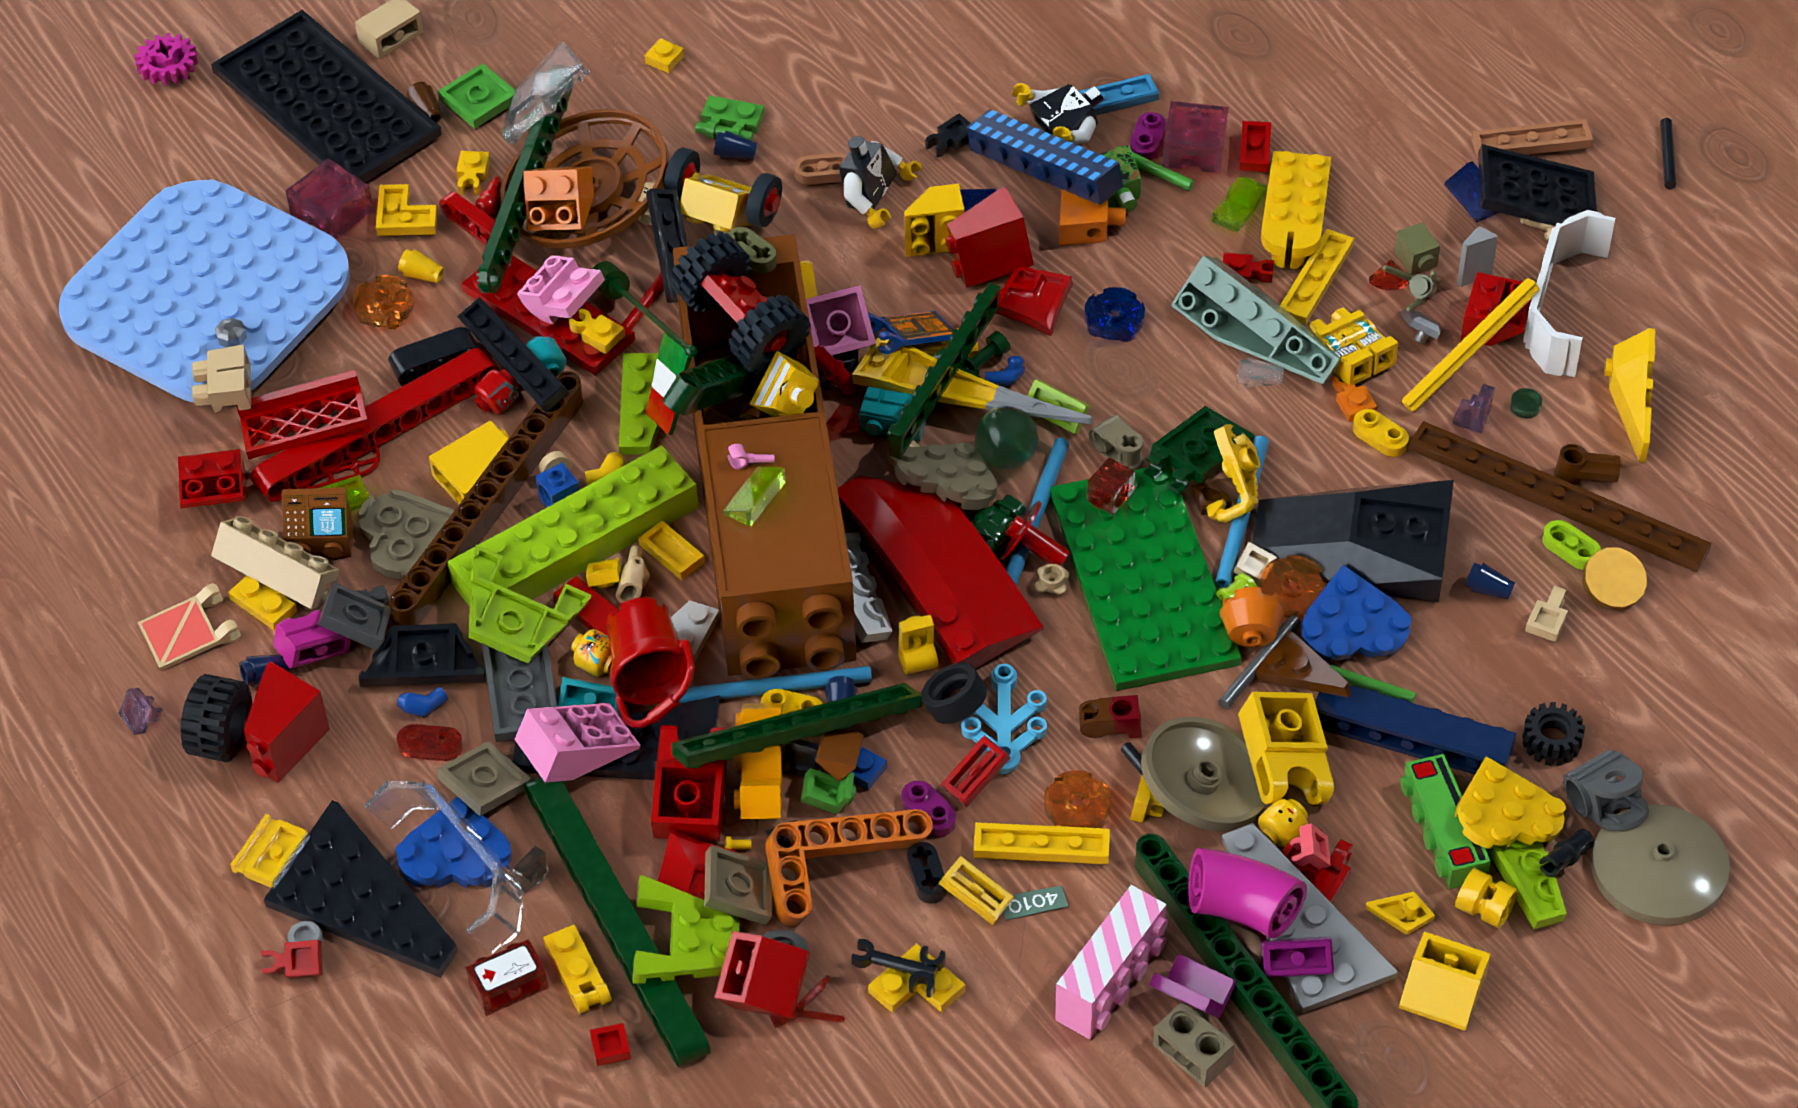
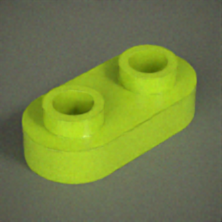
[1542,520,1601,570]

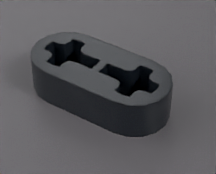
[907,842,946,904]

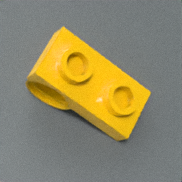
[898,615,938,675]

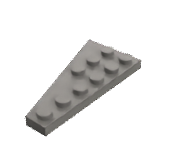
[1222,823,1399,1014]

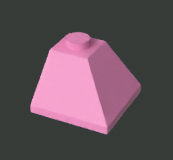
[806,285,876,356]

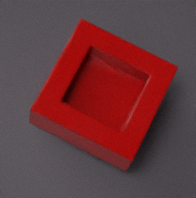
[589,1022,631,1066]

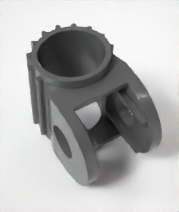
[1562,749,1649,831]

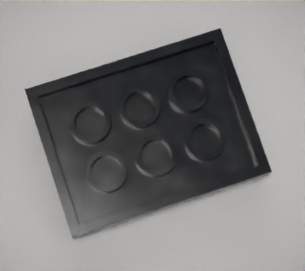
[1478,144,1597,226]

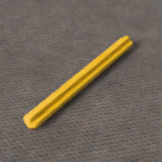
[1402,278,1540,412]

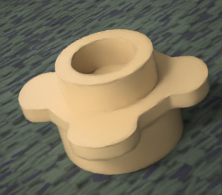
[1035,564,1069,595]

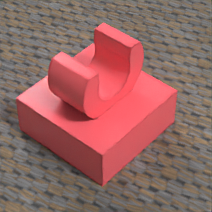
[1290,823,1331,870]

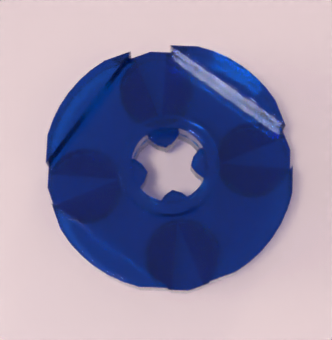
[1084,287,1145,342]

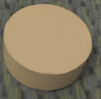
[539,451,572,473]

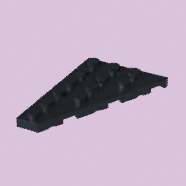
[264,800,458,978]

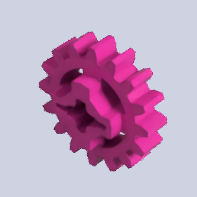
[135,33,198,86]

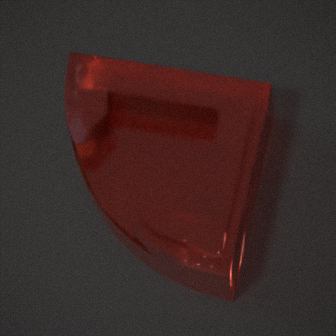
[1369,259,1410,290]

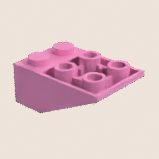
[515,703,640,782]

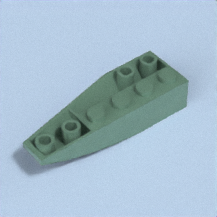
[1171,255,1342,385]

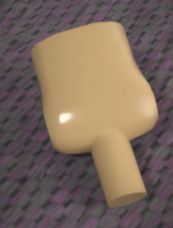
[616,546,650,603]

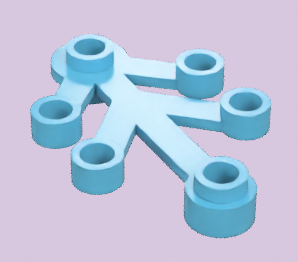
[961,664,1047,774]

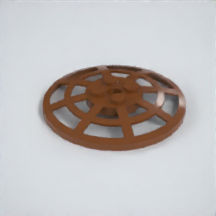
[500,108,669,249]

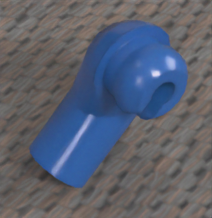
[985,356,1025,386]
[397,687,448,717]

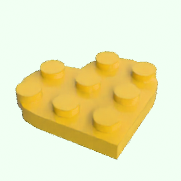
[1455,756,1566,849]

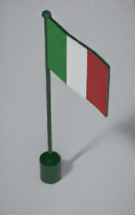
[593,261,698,435]

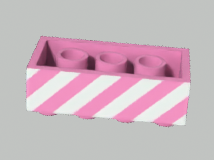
[1055,885,1168,1040]

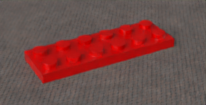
[461,255,636,375]

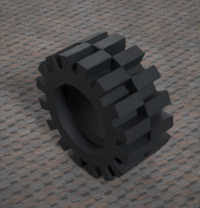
[1522,702,1585,766]

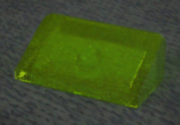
[723,467,785,526]

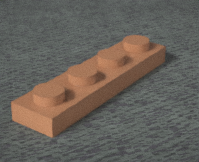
[1471,119,1594,159]

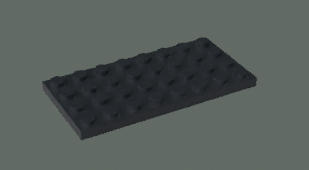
[211,10,442,191]

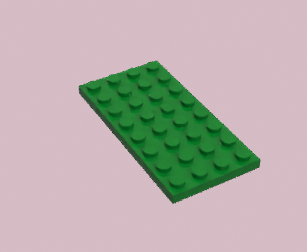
[1050,465,1242,691]

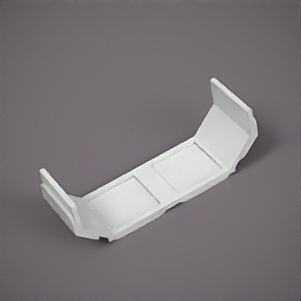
[1523,210,1616,377]

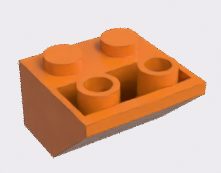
[523,167,594,231]

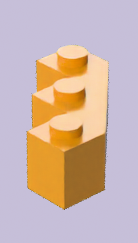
[734,703,783,819]

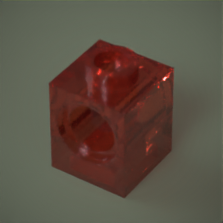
[1087,457,1135,515]

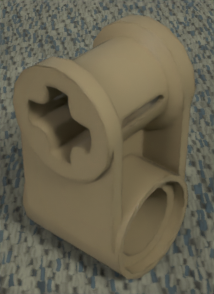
[1088,415,1144,472]

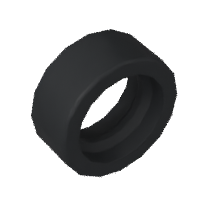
[922,663,987,724]

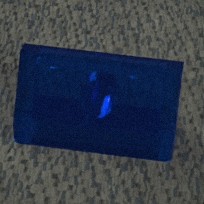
[1445,161,1499,223]

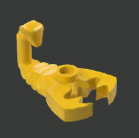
[1206,424,1260,523]

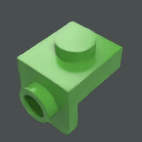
[801,768,856,815]

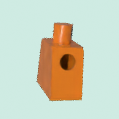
[1059,190,1126,246]

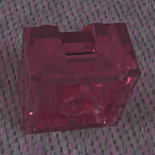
[1162,101,1229,173]
[285,158,373,239]

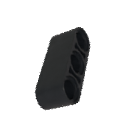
[388,327,479,386]

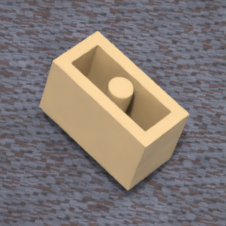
[355,0,424,59]

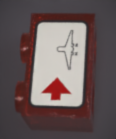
[466,939,549,1016]

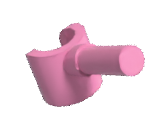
[727,444,775,470]

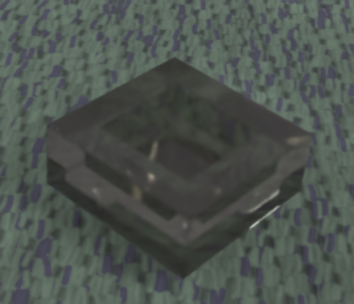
[513,846,549,893]

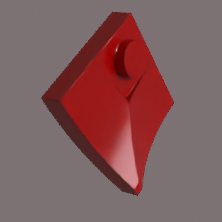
[996,267,1073,336]
[658,829,737,900]

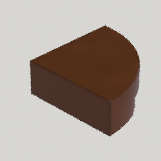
[1191,484,1232,516]

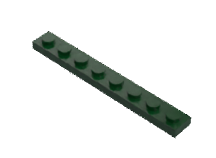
[886,283,1001,459]
[672,683,922,768]

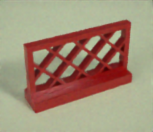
[236,370,369,460]

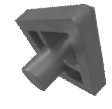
[1400,308,1442,344]

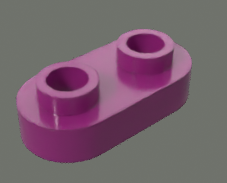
[1130,112,1166,160]
[902,781,956,837]

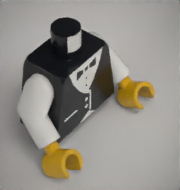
[1012,83,1104,145]
[840,136,922,229]

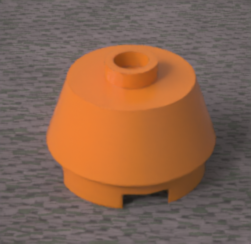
[1220,587,1285,647]

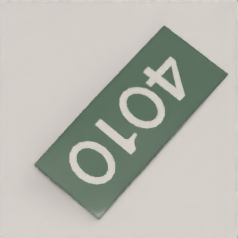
[1001,886,1069,920]

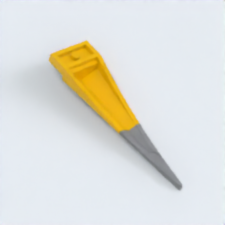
[852,337,1093,424]

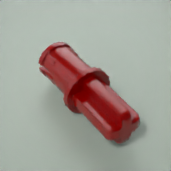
[814,345,859,396]

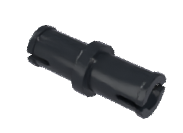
[1539,829,1594,877]

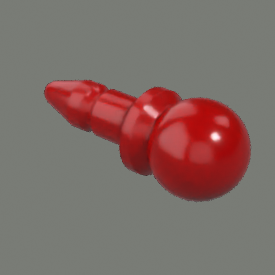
[475,176,501,218]

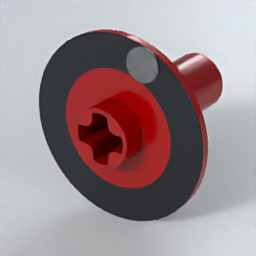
[999,501,1070,566]

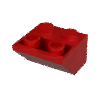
[1461,272,1532,346]
[178,449,248,509]
[714,931,810,1019]

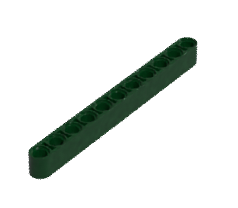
[524,777,711,1068]
[1135,834,1358,1108]

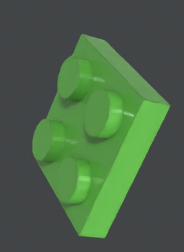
[438,63,519,129]

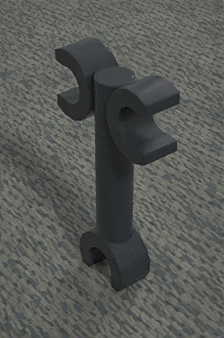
[851,939,946,998]

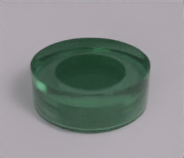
[1510,388,1542,419]

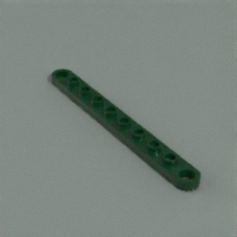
[476,68,573,293]

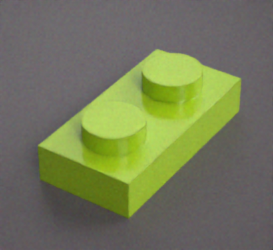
[1027,379,1091,434]

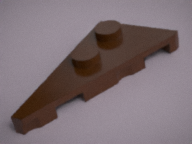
[1254,631,1351,697]

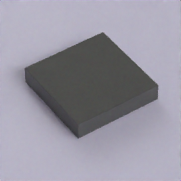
[318,582,391,651]

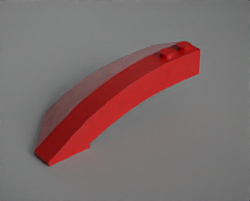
[837,475,1044,668]

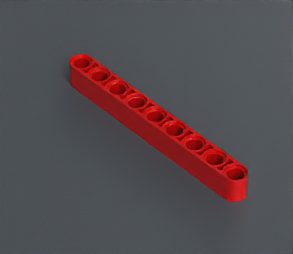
[250,348,500,502]

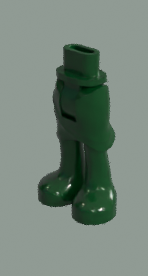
[972,495,1026,555]

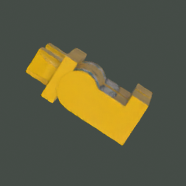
[1309,307,1399,386]

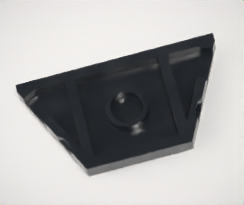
[359,623,485,687]

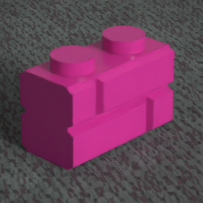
[273,610,351,669]

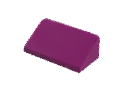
[1261,936,1334,978]

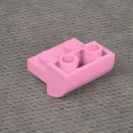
[517,255,605,324]

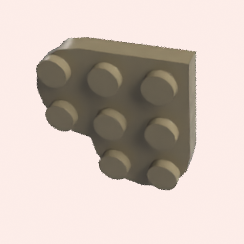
[894,442,998,510]
[359,489,455,580]

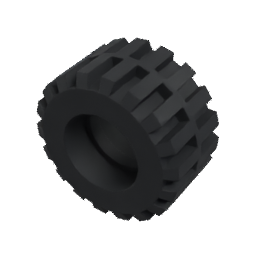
[180,674,252,762]

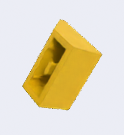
[904,184,964,257]
[1399,931,1491,1031]

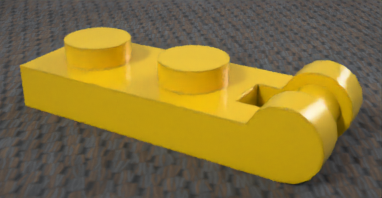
[543,924,612,1014]

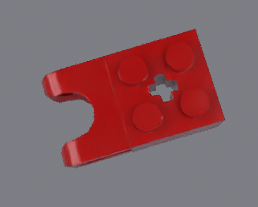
[651,725,727,841]

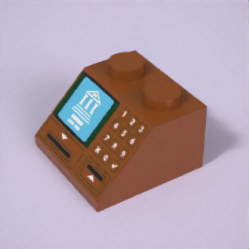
[282,488,354,558]

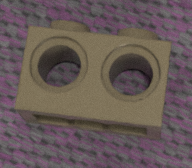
[1153,1001,1235,1088]

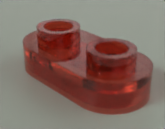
[397,724,463,761]

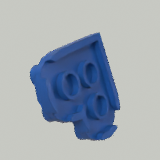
[1300,565,1412,662]
[396,797,512,888]

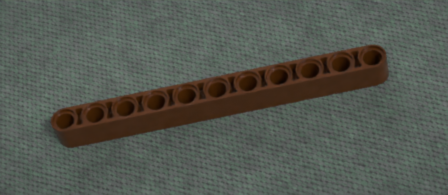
[389,371,583,626]

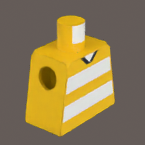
[749,351,819,417]

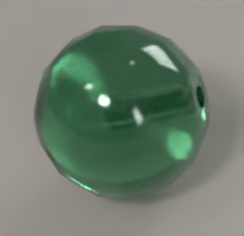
[974,406,1039,470]

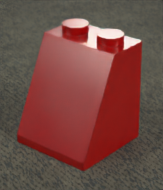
[945,187,1034,288]
[243,661,330,783]

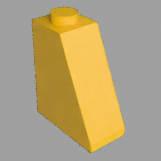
[429,420,509,505]

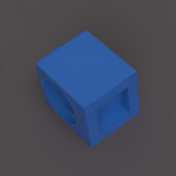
[535,462,580,508]

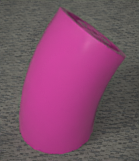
[1188,848,1308,939]

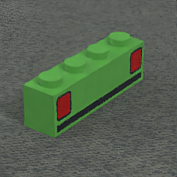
[1400,754,1491,889]

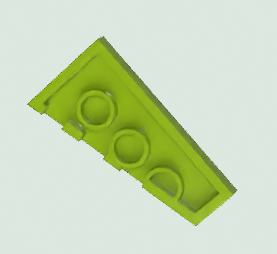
[619,353,660,455]

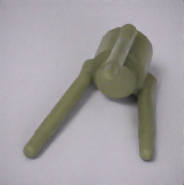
[1382,265,1441,312]

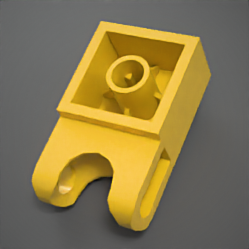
[1238,692,1334,805]

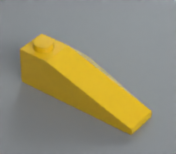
[1604,328,1655,463]

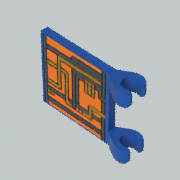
[868,311,954,354]

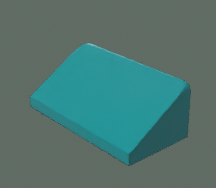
[557,677,626,716]

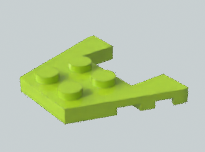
[468,545,592,663]
[633,875,739,984]

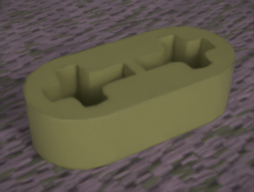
[728,227,777,274]

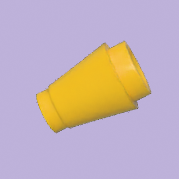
[398,249,445,284]

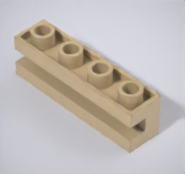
[211,516,339,609]

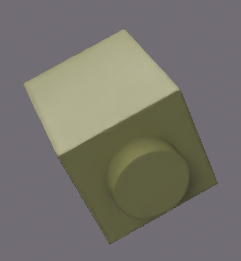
[1394,222,1440,275]

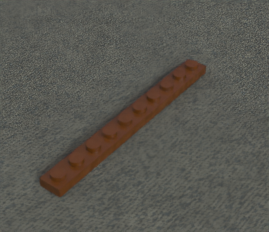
[1408,421,1712,572]

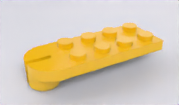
[1261,151,1331,270]

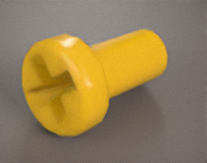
[725,836,751,850]

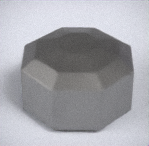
[215,318,247,347]

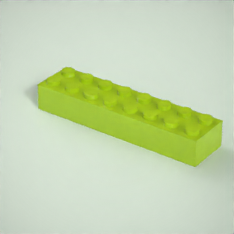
[448,445,699,607]

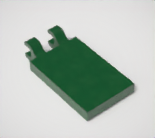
[1144,406,1255,494]

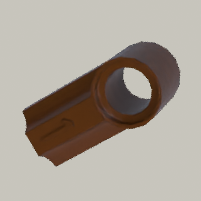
[1554,444,1621,485]

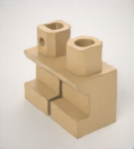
[192,344,251,413]

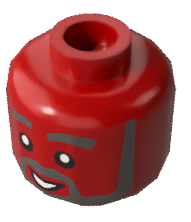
[474,369,520,415]

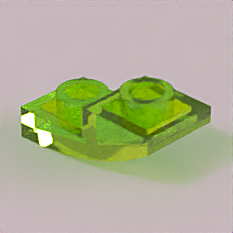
[1211,176,1267,232]

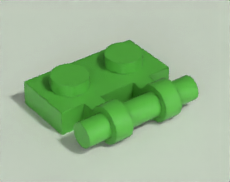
[695,95,765,141]

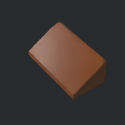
[816,729,863,781]

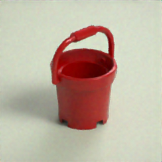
[606,597,696,728]

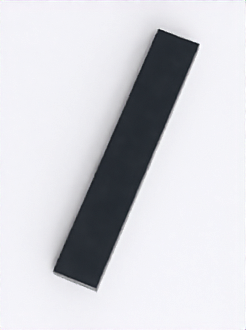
[457,297,570,413]

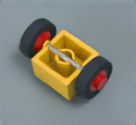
[664,147,782,232]

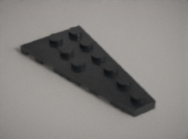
[512,695,720,780]

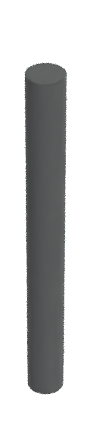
[1218,615,1300,709]

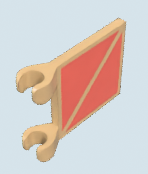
[137,583,241,671]

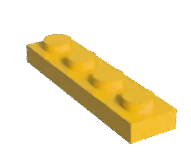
[1280,229,1354,326]
[974,822,1110,864]

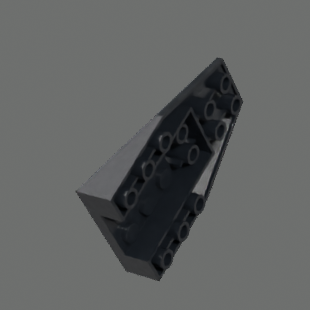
[1252,480,1454,602]

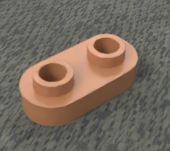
[794,153,847,185]

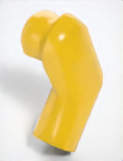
[584,452,624,486]

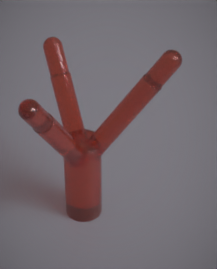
[769,975,845,1029]

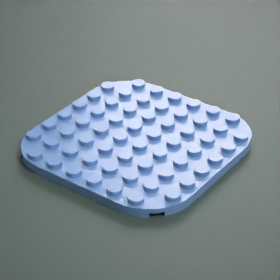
[59,180,350,403]

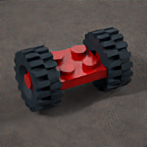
[670,232,811,375]

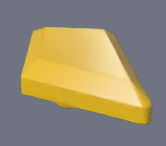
[1366,891,1435,935]

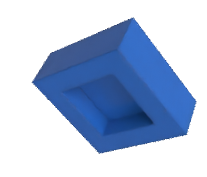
[851,746,887,791]

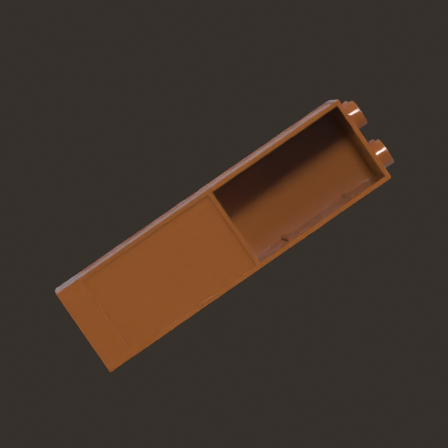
[673,234,856,679]

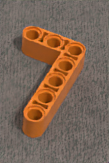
[766,809,933,927]

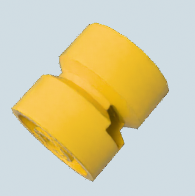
[1455,868,1518,929]

